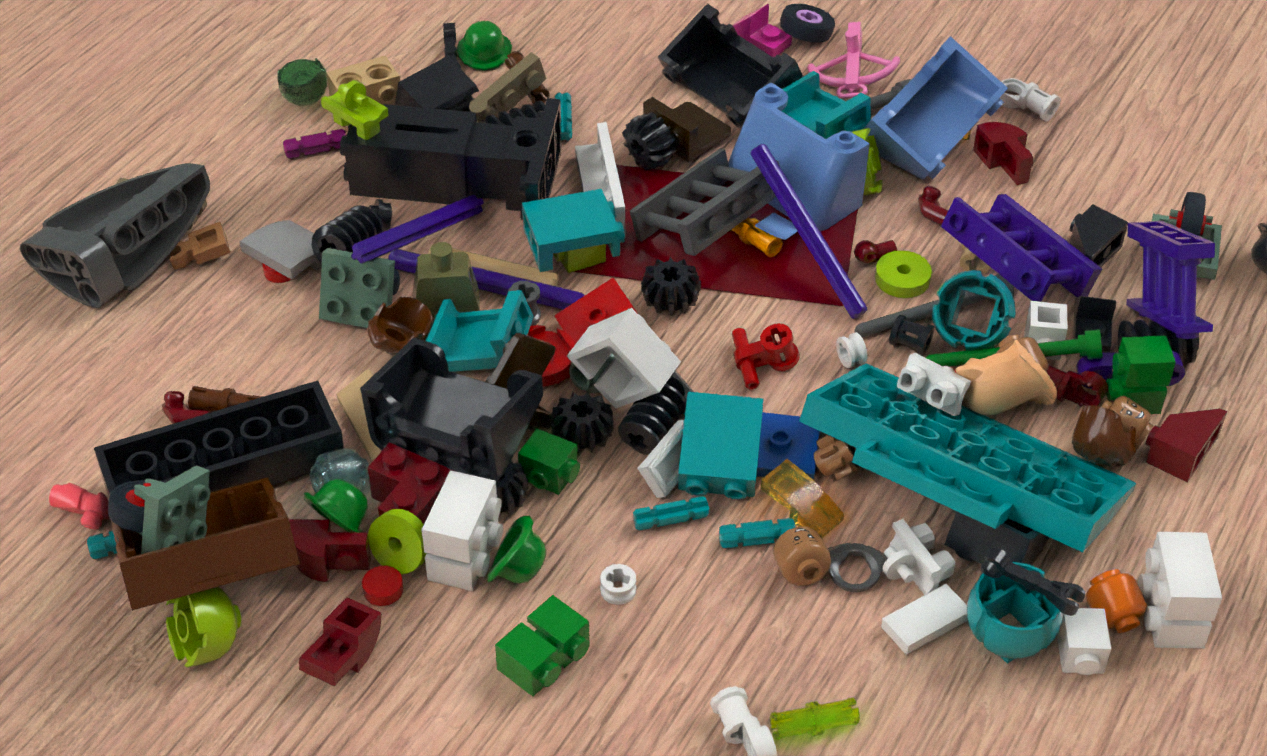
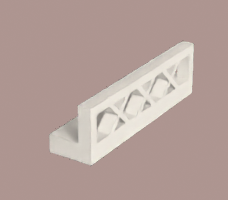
[575,122,626,238]

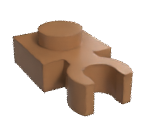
[169,221,231,270]

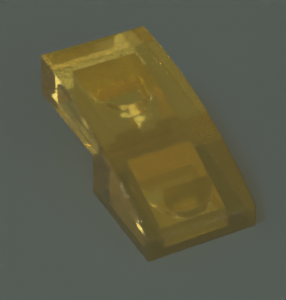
[761,459,844,538]

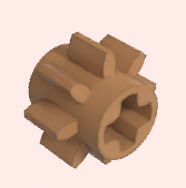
[814,435,859,480]

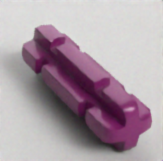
[283,129,346,159]

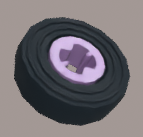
[780,4,835,43]

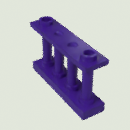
[941,194,1102,302]
[1126,221,1215,339]

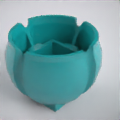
[932,270,1016,351]
[966,562,1063,664]

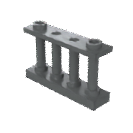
[629,148,780,256]

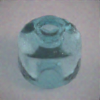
[310,448,369,493]

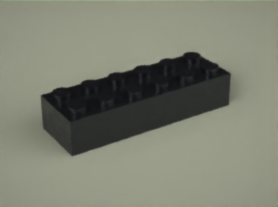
[94,380,346,497]

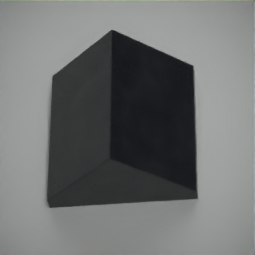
[395,56,479,110]

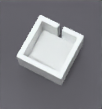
[567,308,681,409]
[422,470,503,591]
[1138,532,1222,649]

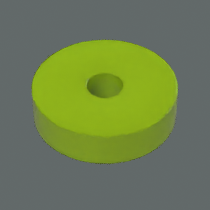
[875,251,932,298]
[368,509,427,574]

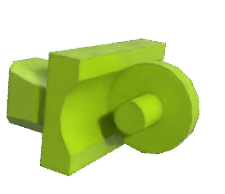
[321,80,389,140]

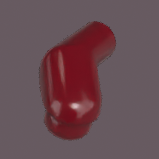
[918,186,948,225]
[854,240,897,264]
[162,391,210,424]

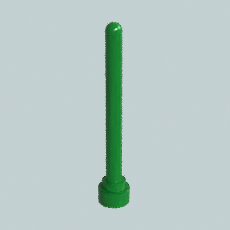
[926,329,1103,367]

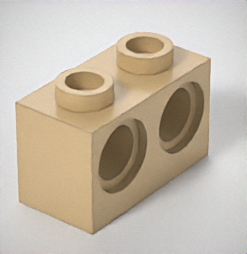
[326,56,400,105]

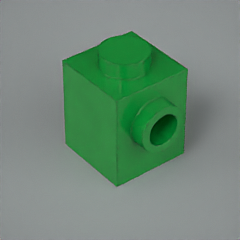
[518,428,580,495]

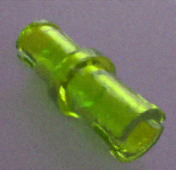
[770,697,860,740]

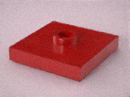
[554,277,638,344]

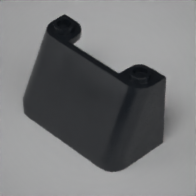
[658,3,803,128]
[360,338,544,482]

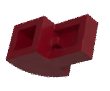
[973,122,1033,185]
[289,519,371,582]
[299,597,382,686]

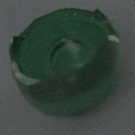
[277,58,328,106]

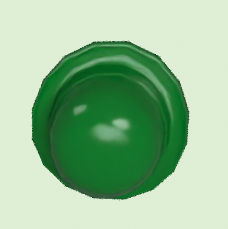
[457,20,512,71]
[304,479,368,532]
[487,516,547,584]

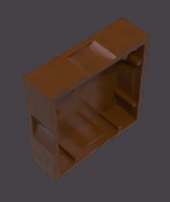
[111,477,300,610]

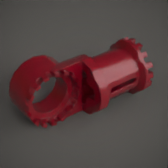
[1047,361,1108,407]

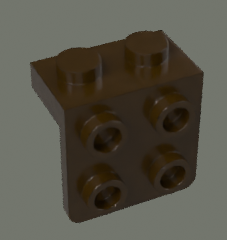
[643,97,731,162]
[485,333,556,430]

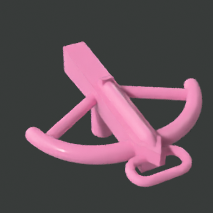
[807,22,900,99]

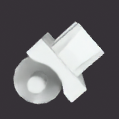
[897,353,971,416]
[883,519,955,595]

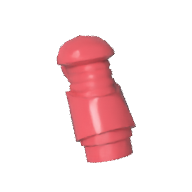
[49,483,109,530]

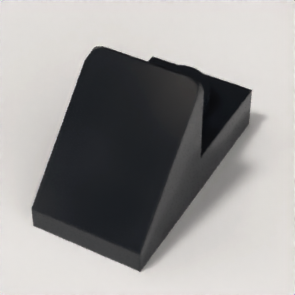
[1073,296,1116,353]

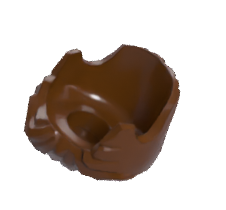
[367,297,433,355]
[1072,405,1136,467]

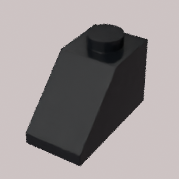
[1069,204,1128,267]

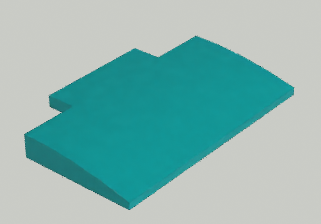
[799,363,1136,553]

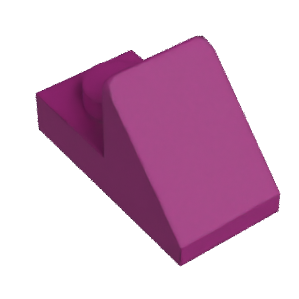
[733,4,792,58]

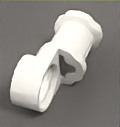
[1000,78,1061,122]
[710,686,777,756]

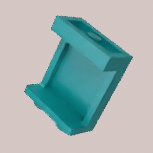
[781,71,871,139]
[522,189,625,272]
[425,290,534,372]
[678,392,764,499]

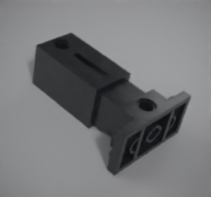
[340,98,562,220]

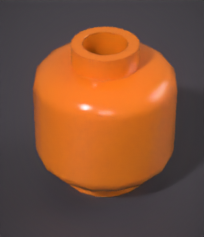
[1086,569,1147,633]

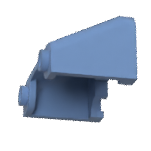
[864,36,1008,180]
[728,83,870,231]

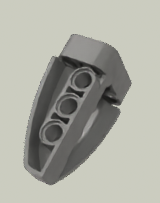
[20,163,210,308]

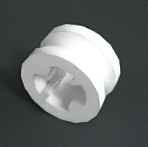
[836,332,867,368]
[600,564,636,605]

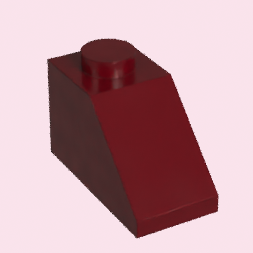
[1145,408,1227,483]

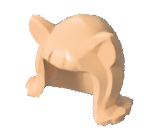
[956,340,1057,415]

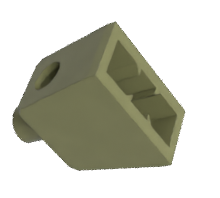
[412,242,480,320]

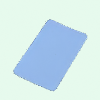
[755,213,797,240]

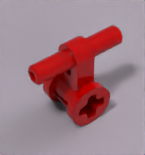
[732,323,800,389]

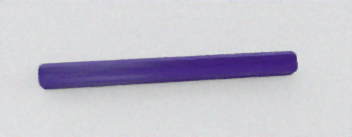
[750,144,867,319]
[351,195,484,264]
[388,249,585,309]

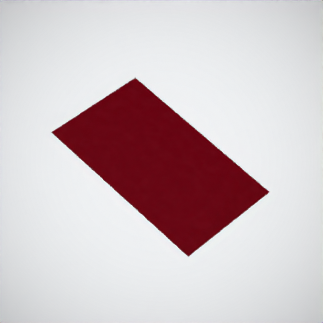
[573,164,858,306]

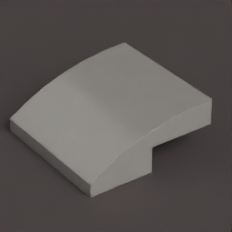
[240,220,322,279]

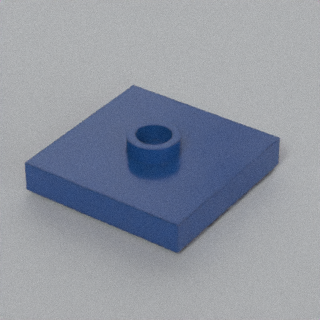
[756,412,819,483]

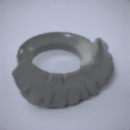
[828,543,888,592]

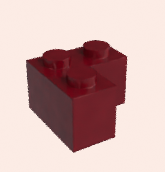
[367,442,454,544]

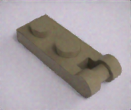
[469,52,547,123]

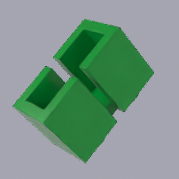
[1106,336,1176,414]
[495,595,590,697]

